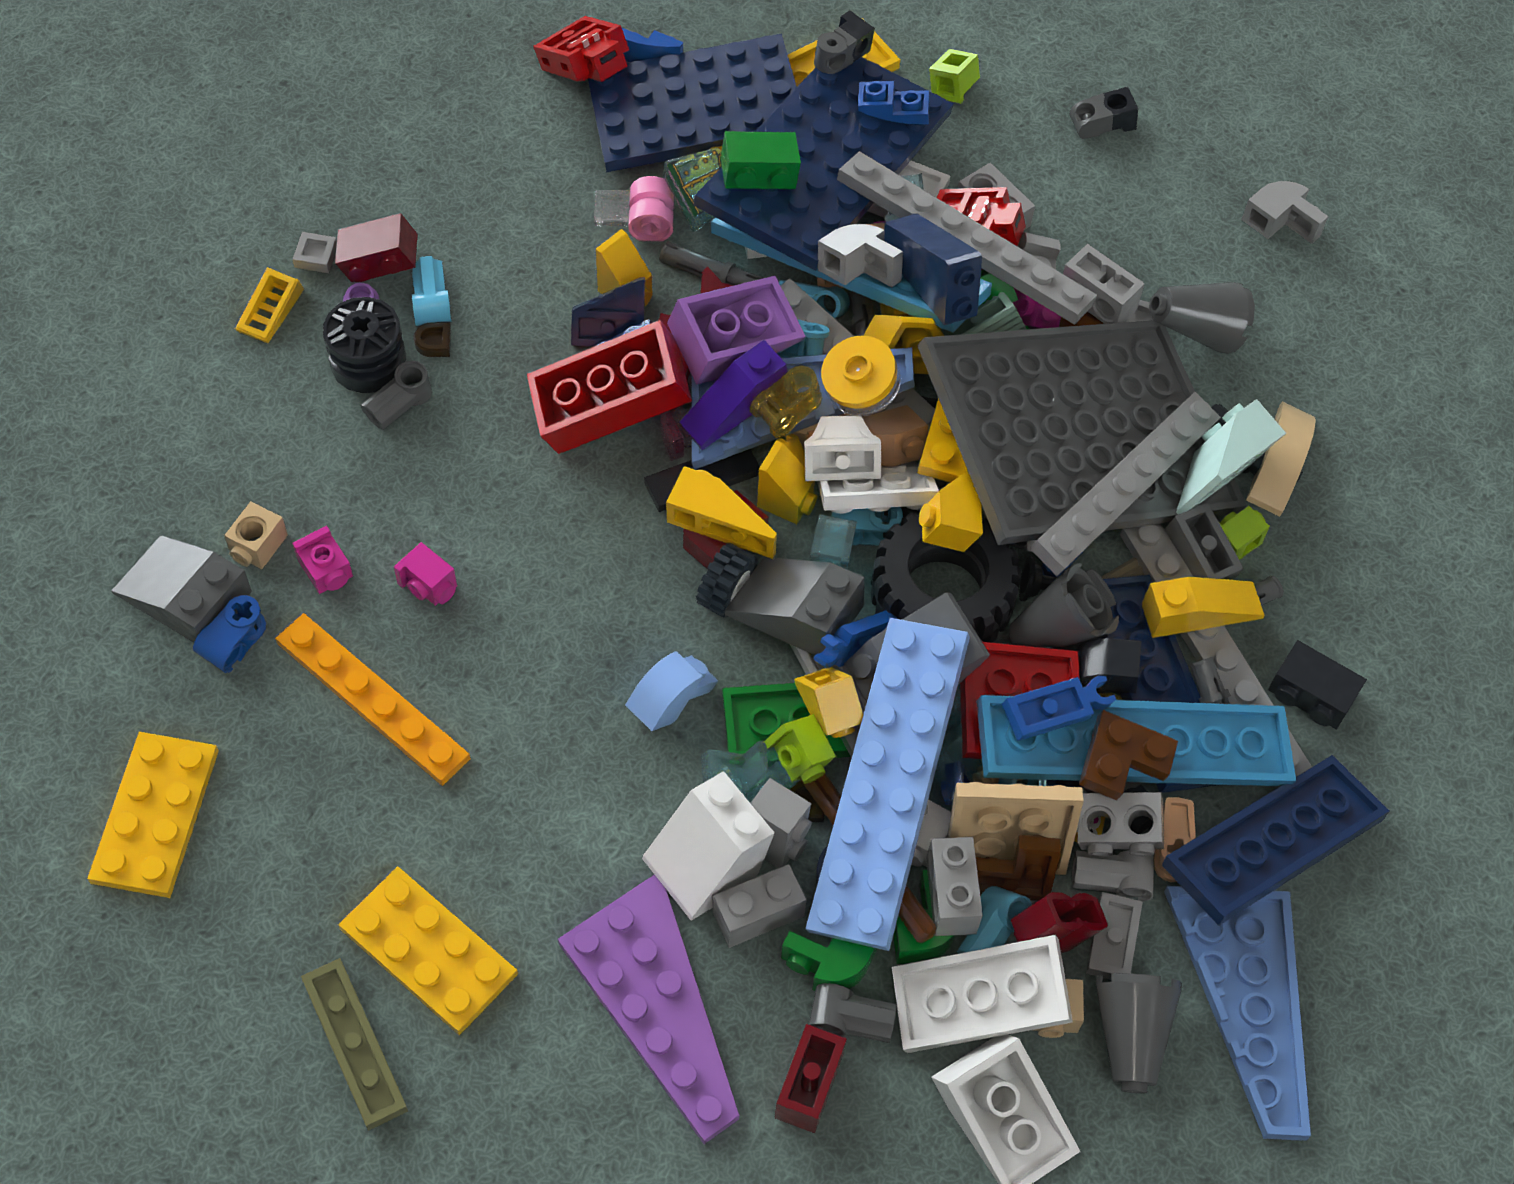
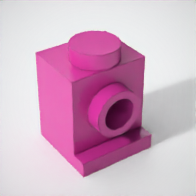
[1012,288,1061,329]
[292,525,353,594]
[394,542,457,606]

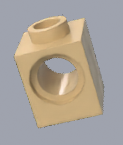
[224,501,288,569]

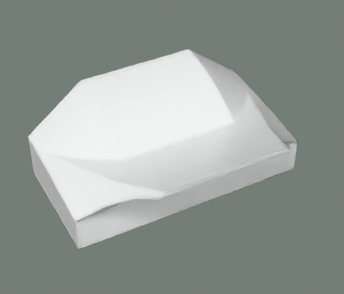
[804,415,881,481]

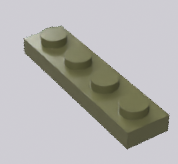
[301,958,408,1131]

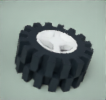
[696,543,758,618]

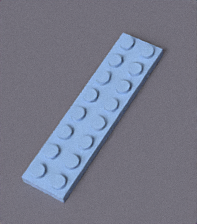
[806,618,970,951]

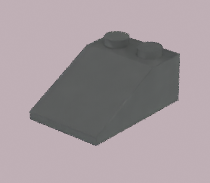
[111,536,252,642]
[725,557,864,655]
[844,592,990,702]

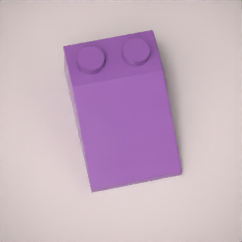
[667,276,806,385]

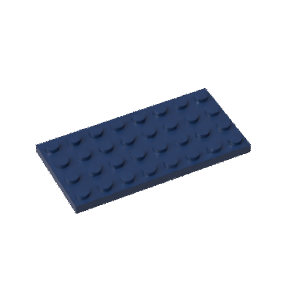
[693,57,954,271]

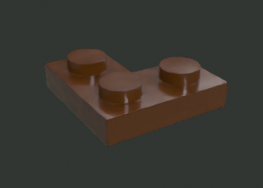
[1079,710,1178,801]
[976,835,1061,901]

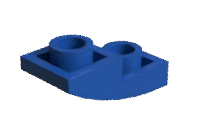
[622,28,683,63]
[858,81,930,124]

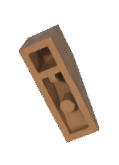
[807,405,928,466]

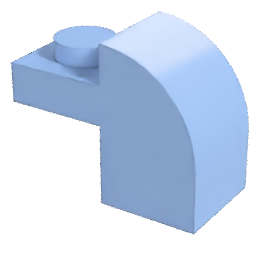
[625,651,718,731]

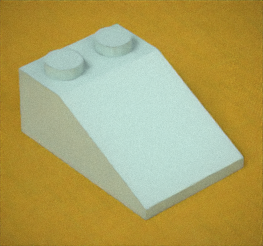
[1176,399,1286,515]

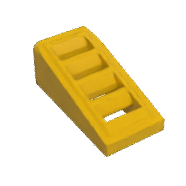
[235,267,304,343]

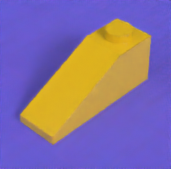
[666,466,777,559]
[1142,577,1265,638]

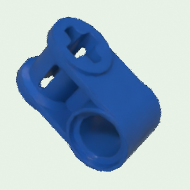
[193,595,266,673]

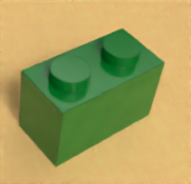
[720,131,801,189]

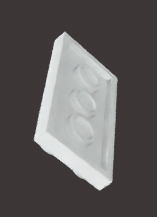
[892,935,1073,1053]

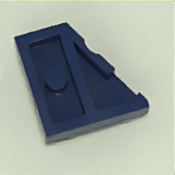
[571,277,645,346]

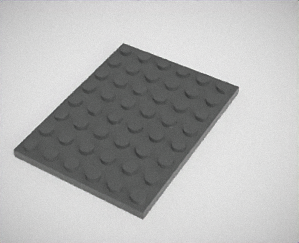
[918,320,1247,545]

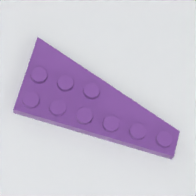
[558,875,739,1144]

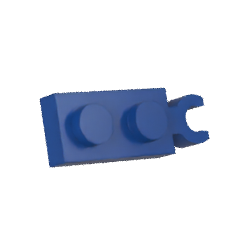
[813,611,898,668]
[1002,676,1116,741]

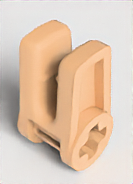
[1154,797,1196,882]

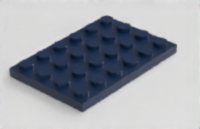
[588,33,797,172]

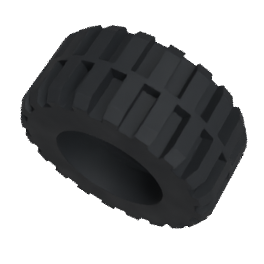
[871,513,1021,643]

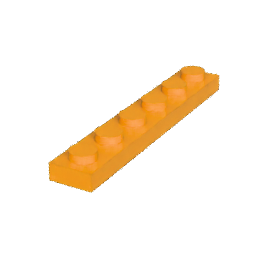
[275,613,471,786]

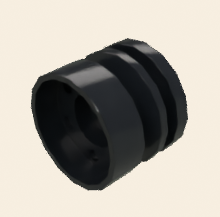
[323,297,406,393]

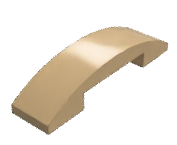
[1246,401,1316,517]

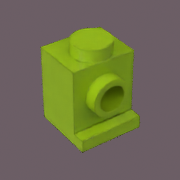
[929,49,980,104]
[1218,506,1270,560]
[764,714,836,784]

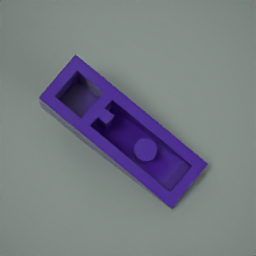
[680,340,792,450]

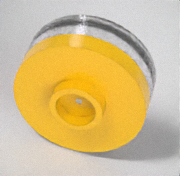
[821,336,901,416]

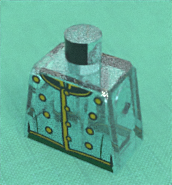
[663,148,722,232]

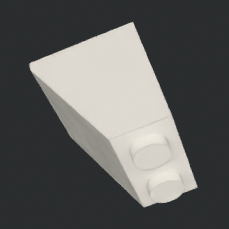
[642,771,774,921]

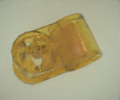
[750,366,823,438]

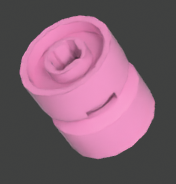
[628,176,674,241]

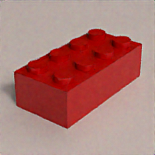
[527,320,692,454]

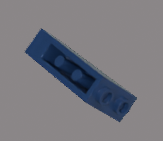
[884,213,982,326]

